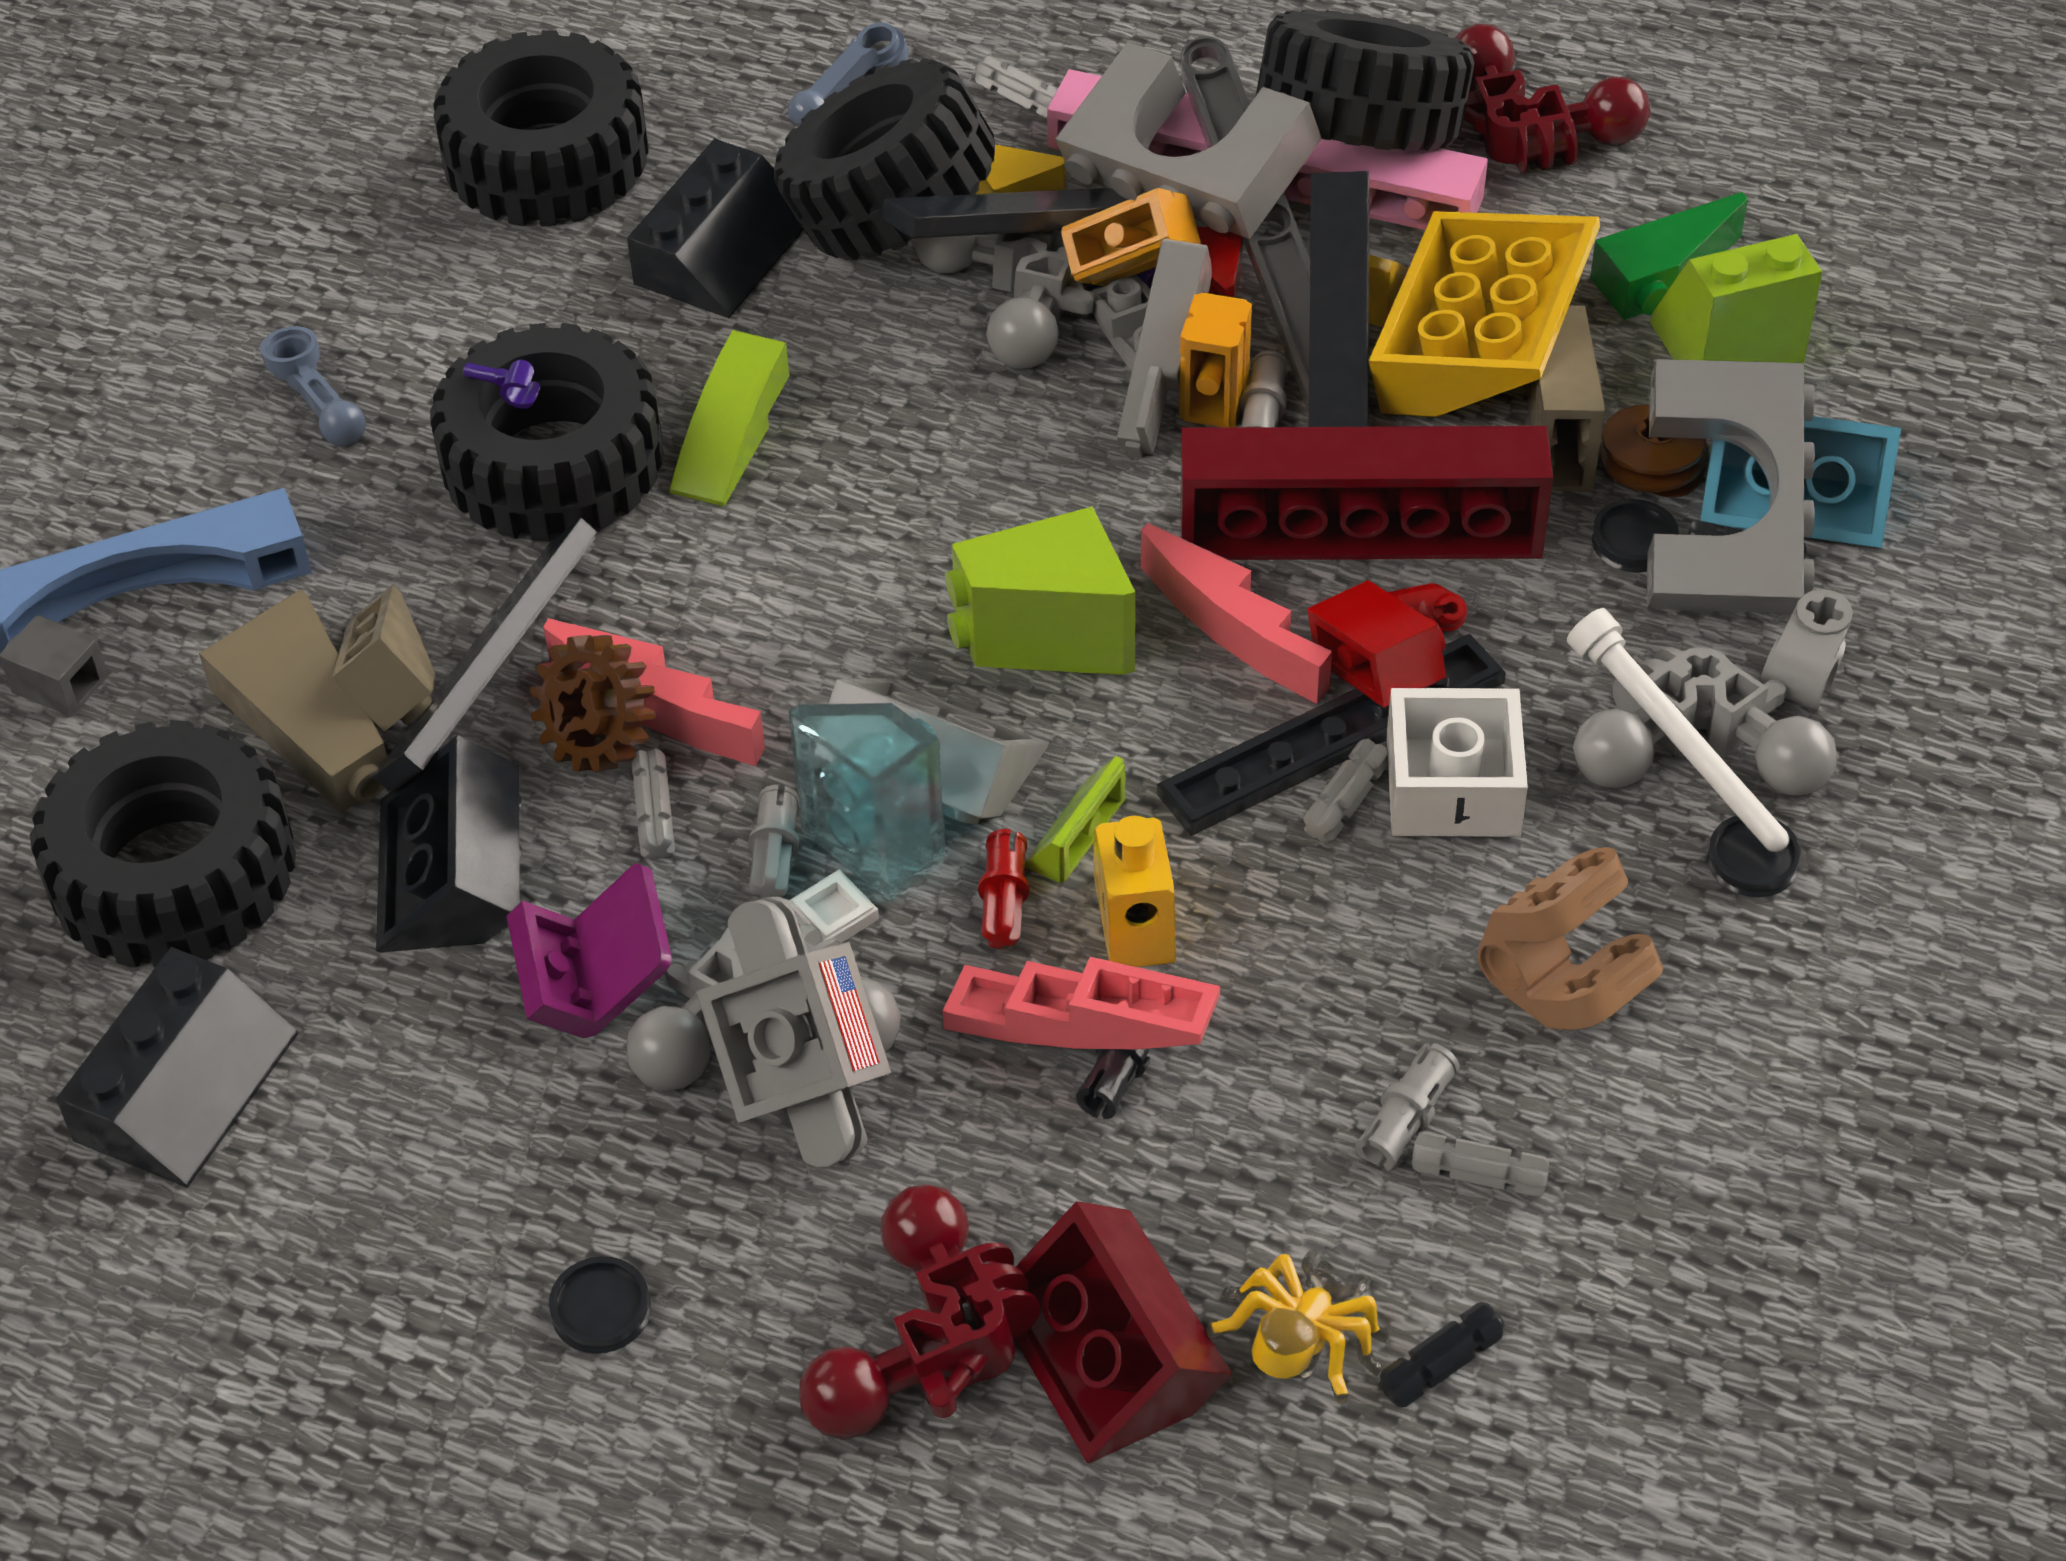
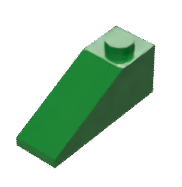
[1590,192,1748,320]

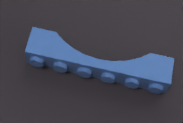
[0,488,312,665]

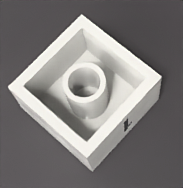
[1387,688,1528,837]

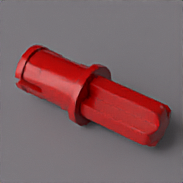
[977,828,1030,950]

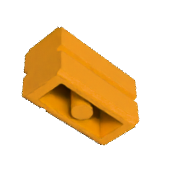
[1061,188,1201,287]
[1179,292,1252,427]

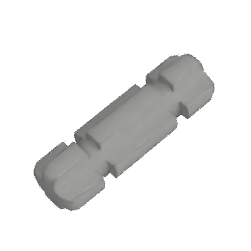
[975,55,1058,118]
[1303,739,1388,843]
[631,748,675,859]
[1412,1131,1550,1197]

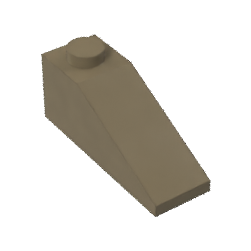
[332,584,436,732]

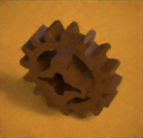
[530,635,656,772]

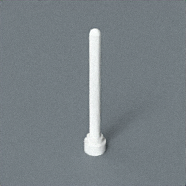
[1567,608,1789,852]

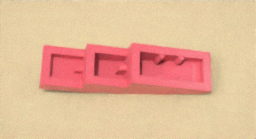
[1141,523,1332,704]
[543,618,765,766]
[942,957,1220,1050]

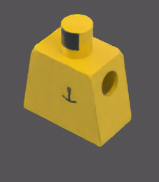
[1093,816,1176,967]

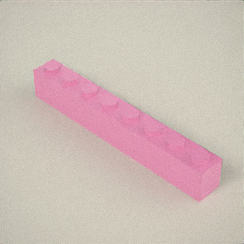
[1047,69,1488,230]

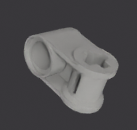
[1760,589,1853,711]

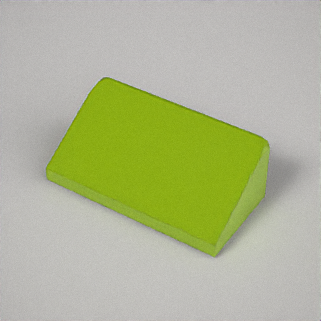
[1025,756,1125,883]

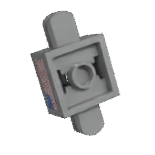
[696,896,891,1167]

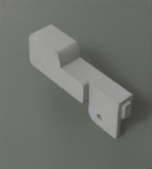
[1117,238,1212,458]

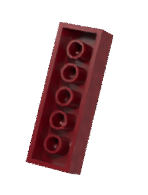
[1180,426,1553,560]

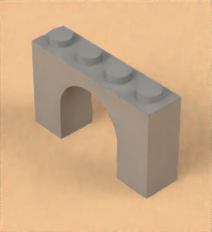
[1055,42,1322,239]
[1647,359,1815,614]

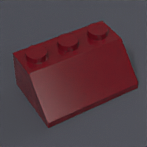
[1015,1201,1233,1463]

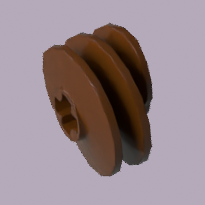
[1599,405,1708,498]

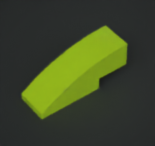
[670,330,790,506]

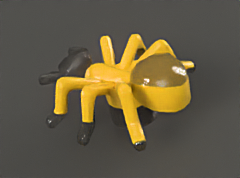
[1207,1249,1389,1404]

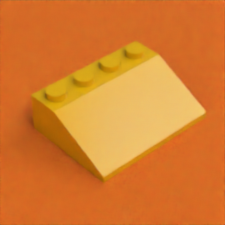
[1369,211,1600,417]

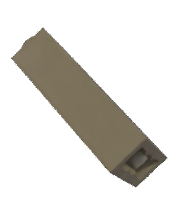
[1526,306,1605,492]
[199,589,387,813]

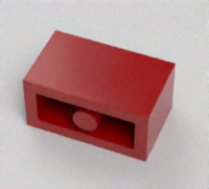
[1307,580,1446,707]

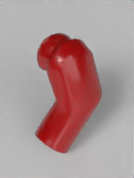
[1388,583,1467,631]

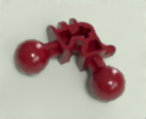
[1455,23,1651,174]
[799,1184,1040,1440]

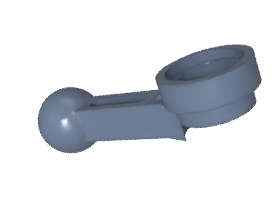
[788,23,909,125]
[260,326,366,447]

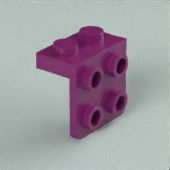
[506,863,672,1038]

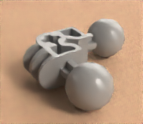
[911,230,1095,369]
[1573,647,1838,797]
[625,925,901,1091]

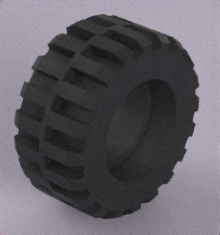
[1256,10,1475,151]
[433,30,649,227]
[774,58,996,260]
[430,323,664,541]
[30,720,296,967]

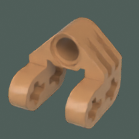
[1477,847,1663,1030]

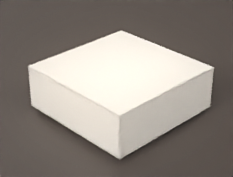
[789,869,879,943]

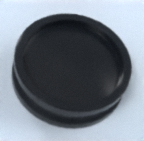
[1592,499,1679,573]
[1707,816,1802,897]
[549,1256,651,1354]

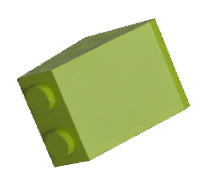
[1650,234,1823,363]
[945,506,1135,675]

